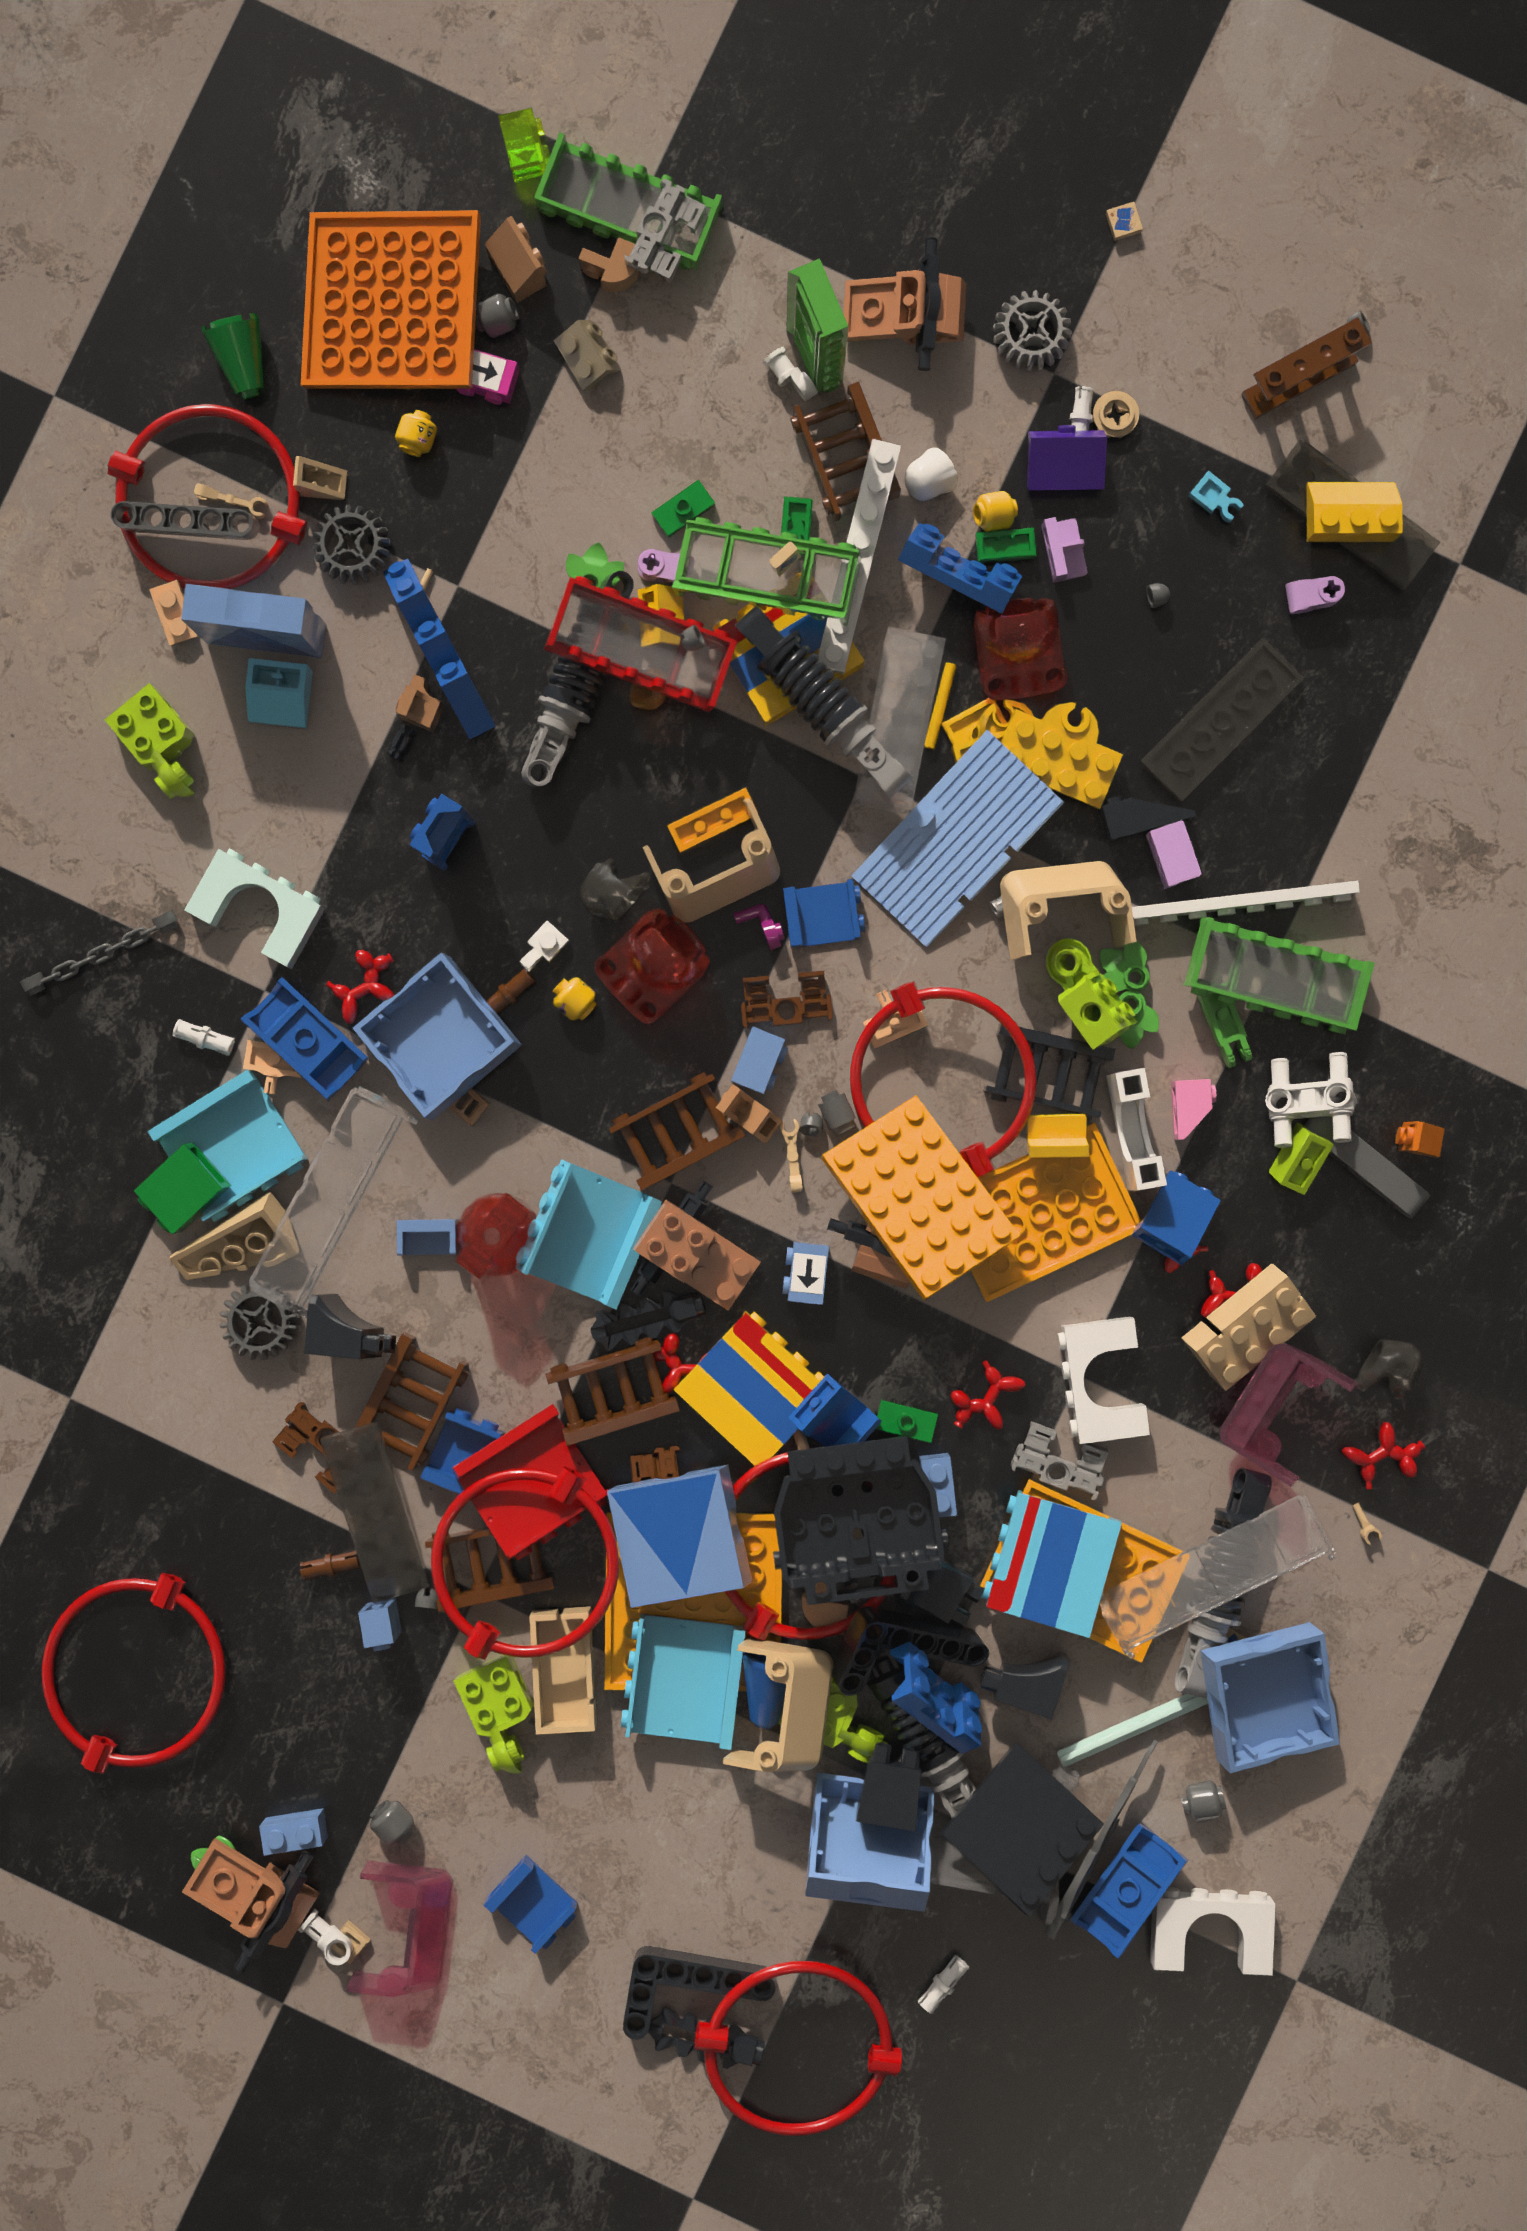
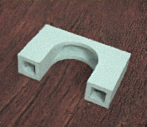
[185,848,326,969]

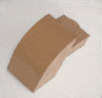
[578,237,641,292]
[716,1084,783,1144]
[801,1582,849,1635]

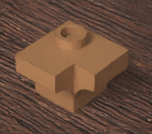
[395,674,444,732]

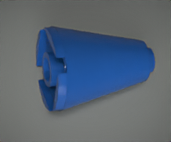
[742,1652,786,1729]

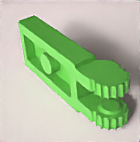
[1197,982,1252,1068]

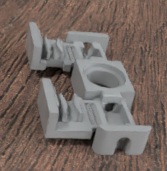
[624,179,706,283]
[1011,1421,1109,1500]

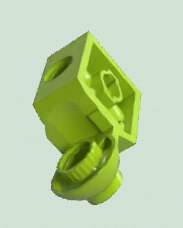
[104,683,196,799]
[1046,938,1137,1050]
[453,1655,534,1774]
[778,1677,887,1763]

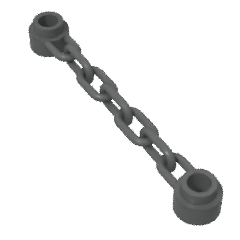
[20,910,178,996]

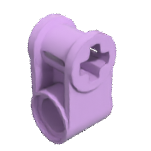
[638,549,695,586]
[1285,576,1345,614]

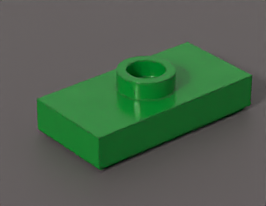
[651,479,715,538]
[779,496,813,559]
[975,528,1036,564]
[876,1399,938,1443]

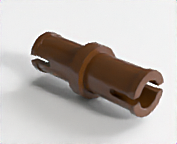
[487,968,536,1014]
[300,1550,362,1581]

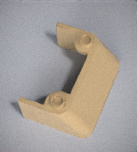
[642,798,780,922]
[1000,861,1137,961]
[723,1637,833,1772]

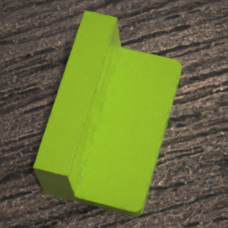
[1269,1123,1334,1195]

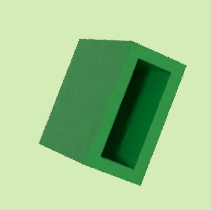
[134,1142,232,1235]

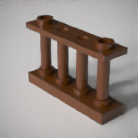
[1241,317,1372,420]
[790,381,901,522]
[609,1072,745,1191]
[349,1332,469,1471]
[545,1338,680,1446]
[425,1527,556,1612]

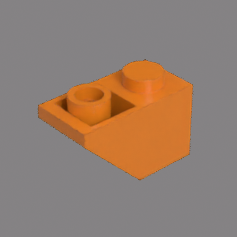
[1396,1121,1445,1157]

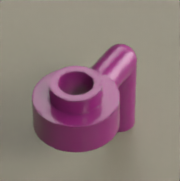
[733,904,785,950]

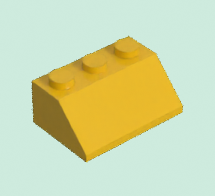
[1307,482,1403,542]

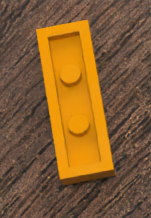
[667,788,758,852]

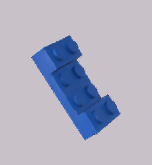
[898,523,1022,614]
[409,793,475,871]
[241,977,368,1102]
[890,1642,982,1754]
[1070,1823,1189,1958]

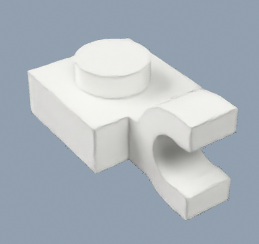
[520,921,569,972]

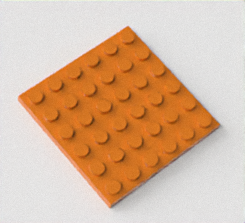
[301,210,481,389]

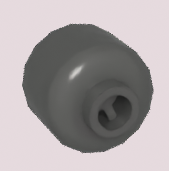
[475,294,519,338]
[1181,1780,1227,1823]
[370,1800,414,1845]

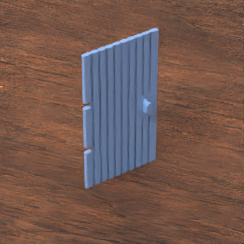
[851,730,1064,947]

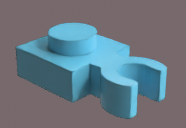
[1189,471,1244,523]

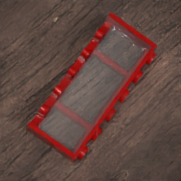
[544,576,737,712]

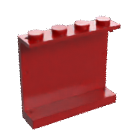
[452,1404,608,1561]

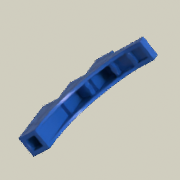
[383,559,495,739]

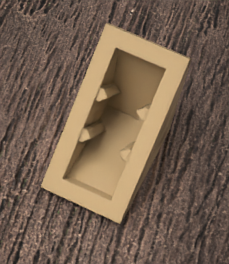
[293,456,347,500]

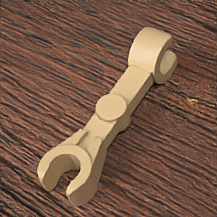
[194,483,268,519]
[780,1119,803,1193]

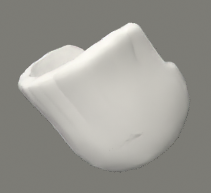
[904,448,957,501]

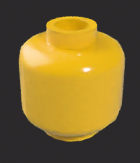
[973,491,1018,532]

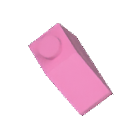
[1171,1079,1216,1140]

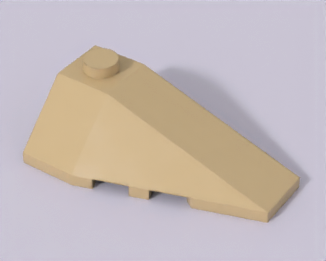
[169,1192,298,1280]

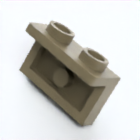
[554,320,621,390]

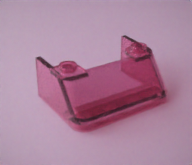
[1220,1343,1359,1487]
[346,1860,453,1997]

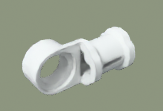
[763,347,818,402]
[298,1909,353,1965]

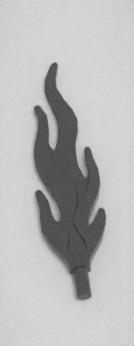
[1045,1739,1158,1940]

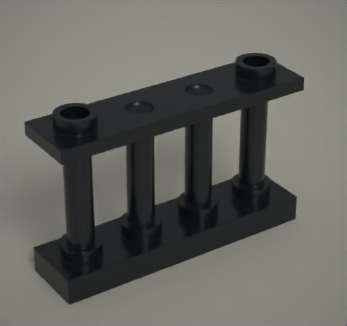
[983,1023,1116,1122]

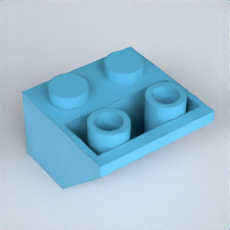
[245,658,313,729]

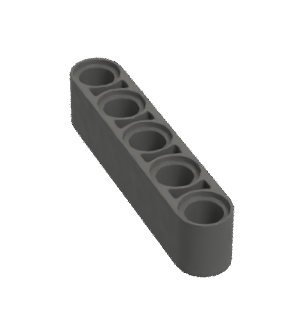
[110,501,260,540]
[1304,1116,1430,1219]

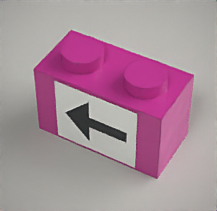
[457,350,520,405]

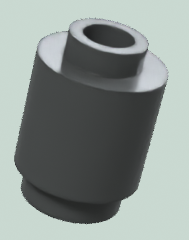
[818,1090,856,1135]

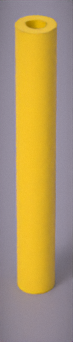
[923,663,957,750]

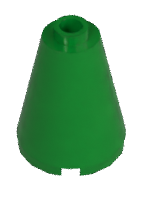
[201,313,264,399]

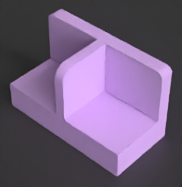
[1041,517,1088,583]
[1146,821,1201,889]

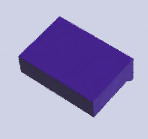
[1027,425,1107,490]

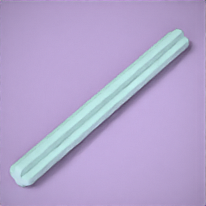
[1057,1694,1208,1767]

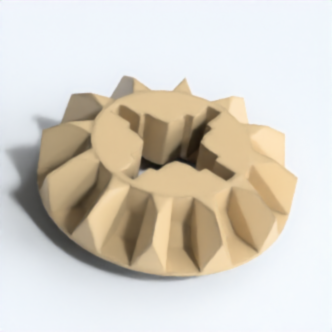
[1093,391,1139,438]

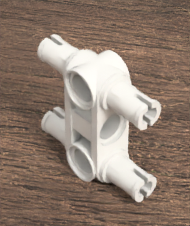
[1265,1052,1357,1148]

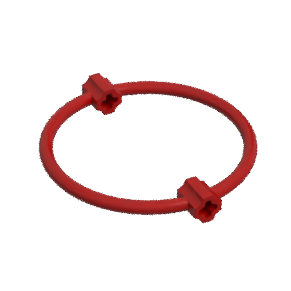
[107,404,308,589]
[850,981,1037,1178]
[724,1453,896,1641]
[431,1466,619,1660]
[42,1573,226,1774]
[694,1961,902,2136]

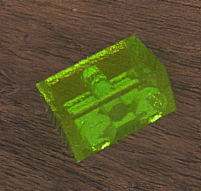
[498,107,550,182]

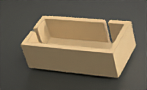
[1182,1264,1316,1391]
[529,1607,597,1735]

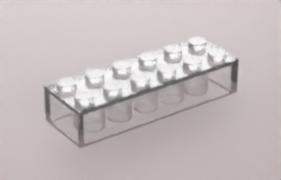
[853,627,946,815]

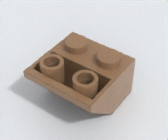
[484,216,547,303]

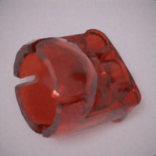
[974,598,1068,700]
[595,909,710,1024]
[455,1193,537,1280]

